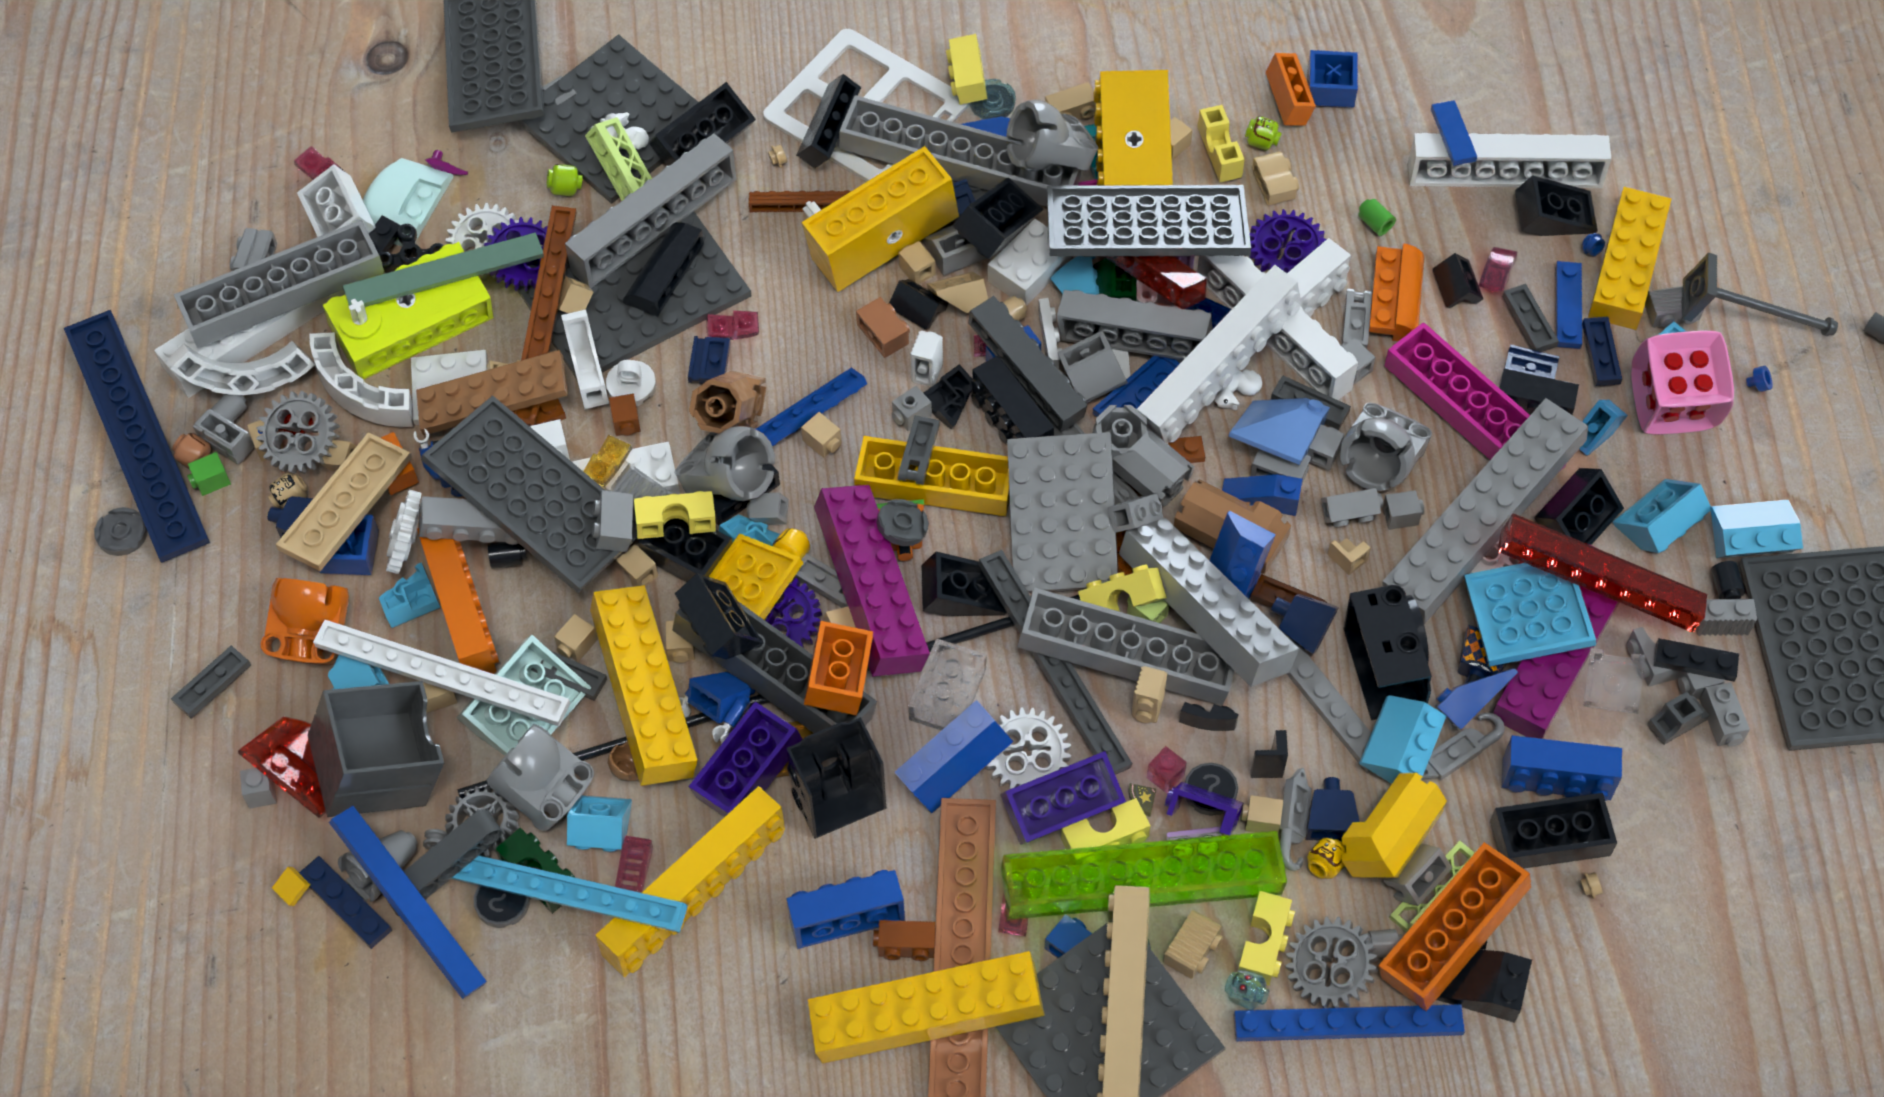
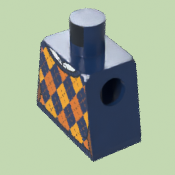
[1458,625,1508,684]

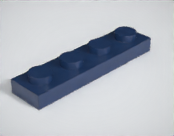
[299,856,392,949]

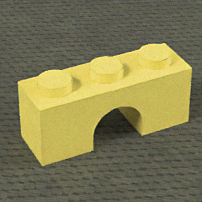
[1198,105,1245,183]
[634,491,716,539]
[1078,564,1167,612]
[1061,798,1151,867]
[1237,891,1295,986]

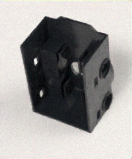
[1343,584,1432,720]
[787,717,887,839]

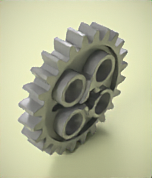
[256,391,340,474]
[1286,916,1378,1008]

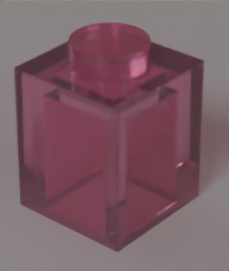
[1147,746,1187,794]

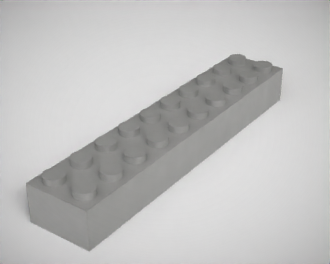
[839,95,1082,207]
[1383,398,1588,624]

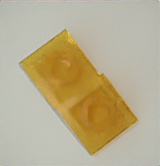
[583,434,632,487]

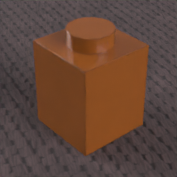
[609,393,641,436]

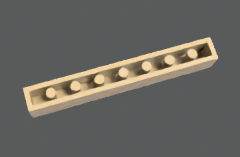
[1097,886,1150,1097]

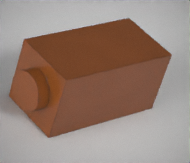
[873,920,936,961]

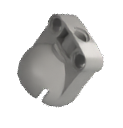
[1007,100,1098,171]
[1340,403,1432,491]
[674,426,775,501]
[486,724,594,831]

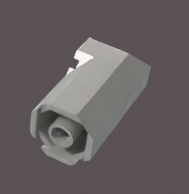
[1092,405,1195,507]

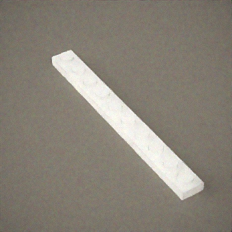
[313,620,570,727]

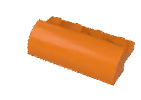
[1369,243,1425,341]

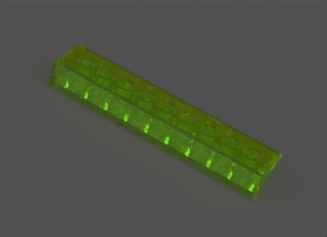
[1001,831,1287,920]

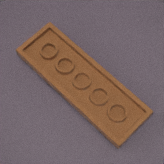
[416,350,568,436]

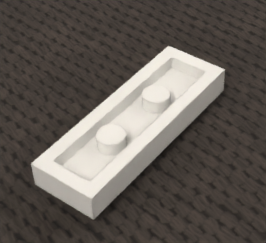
[1039,298,1062,369]

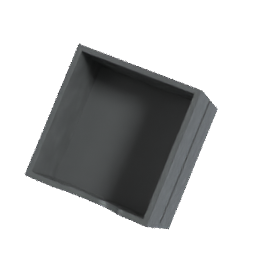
[308,681,444,817]

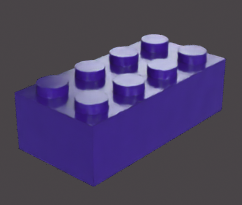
[688,702,803,817]
[1000,751,1126,845]

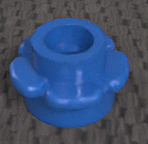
[1582,233,1605,256]

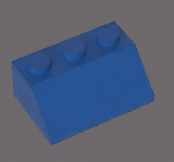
[1209,511,1276,599]

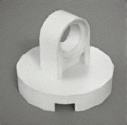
[606,360,656,406]

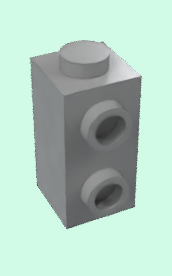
[1321,488,1383,527]
[1108,493,1163,533]
[1700,682,1750,747]

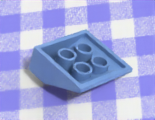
[1229,398,1330,465]

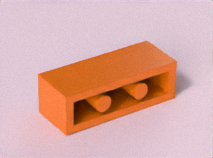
[1265,53,1316,126]

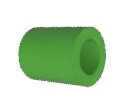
[1358,199,1396,236]

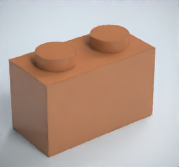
[856,297,910,358]

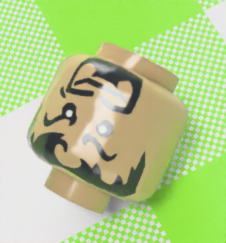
[268,472,309,508]

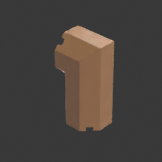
[689,371,766,434]
[1174,479,1291,575]

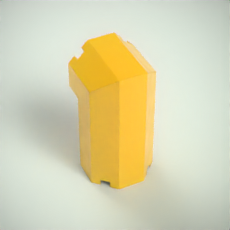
[1342,773,1447,878]

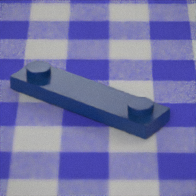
[1556,261,1582,349]

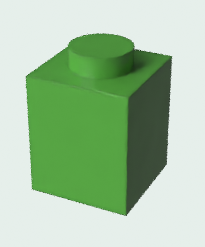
[187,452,231,496]

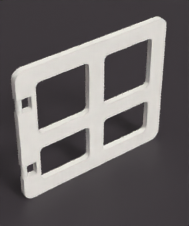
[763,29,968,182]

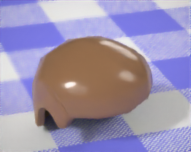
[607,740,639,781]

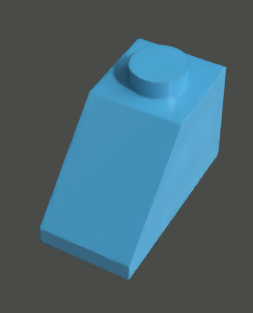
[1580,400,1628,456]

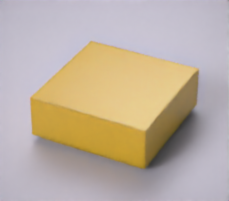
[272,867,310,906]

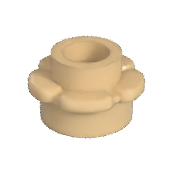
[768,144,788,168]
[1580,872,1603,898]

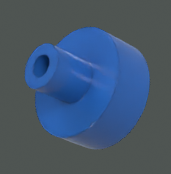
[1746,365,1773,392]

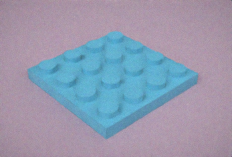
[1464,554,1596,667]

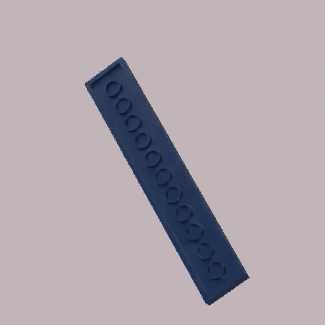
[64,309,210,563]

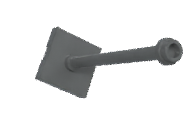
[1682,252,1838,336]

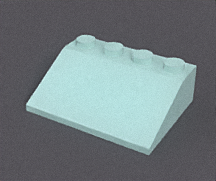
[456,635,592,756]

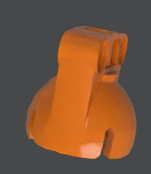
[261,578,349,665]

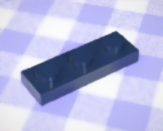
[1582,317,1622,386]

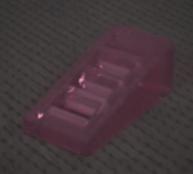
[615,836,653,893]

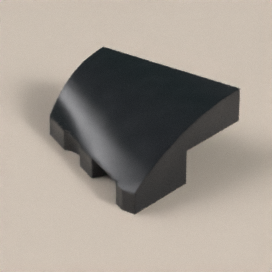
[923,364,972,429]

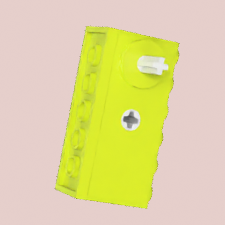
[323,242,494,379]

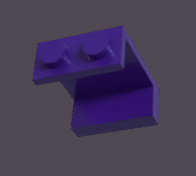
[1164,782,1244,836]

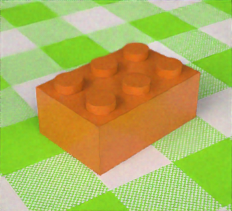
[804,621,873,715]

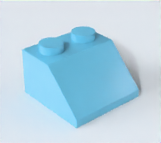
[567,795,632,852]

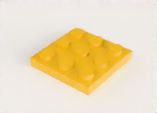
[709,533,803,620]

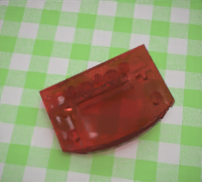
[238,716,326,818]

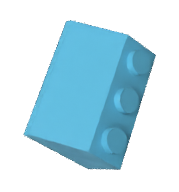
[1613,479,1711,553]
[1710,500,1803,558]
[1359,695,1446,784]

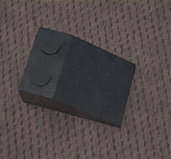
[1515,175,1598,236]
[921,551,1007,616]
[1436,949,1532,1023]

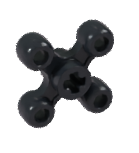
[378,224,444,273]

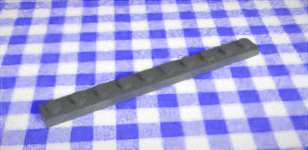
[978,550,1133,775]

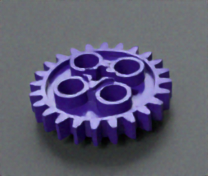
[1249,209,1327,273]
[484,217,548,292]
[766,578,823,649]

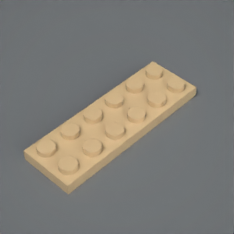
[276,432,412,571]

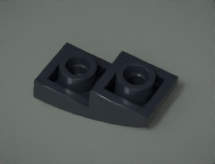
[1179,702,1239,731]

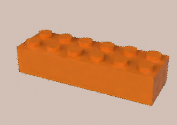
[417,528,499,674]
[1378,842,1531,1011]

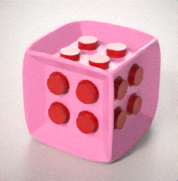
[1631,331,1734,434]

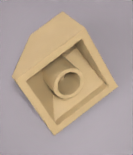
[927,271,988,314]

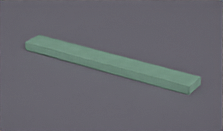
[343,232,544,307]

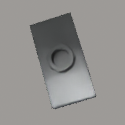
[1648,692,1710,745]

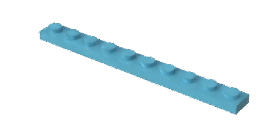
[451,856,688,933]

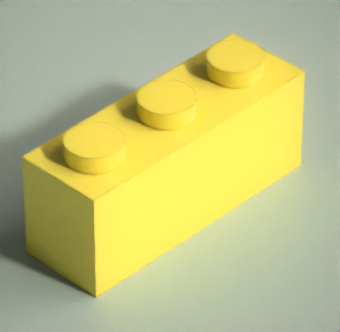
[946,34,987,105]

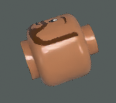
[172,433,211,469]

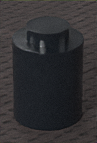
[488,542,527,569]
[1711,561,1745,599]

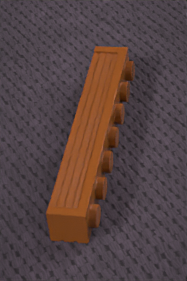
[749,190,851,213]

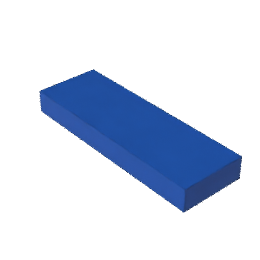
[1431,100,1478,166]

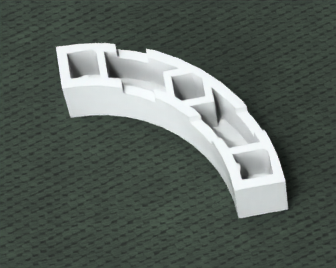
[309,332,413,427]
[166,341,315,395]

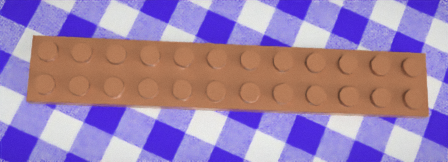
[928,798,996,1097]

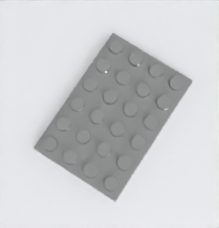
[1007,432,1118,593]

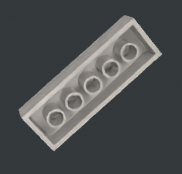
[1057,290,1213,360]

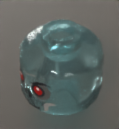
[1225,969,1269,1010]

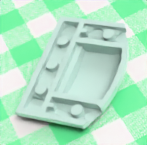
[363,158,453,247]

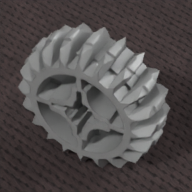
[445,786,519,858]

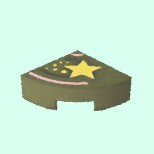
[1129,783,1156,817]

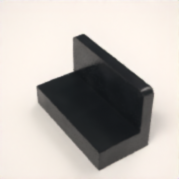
[1433,253,1483,308]
[889,279,949,329]
[1250,730,1288,778]

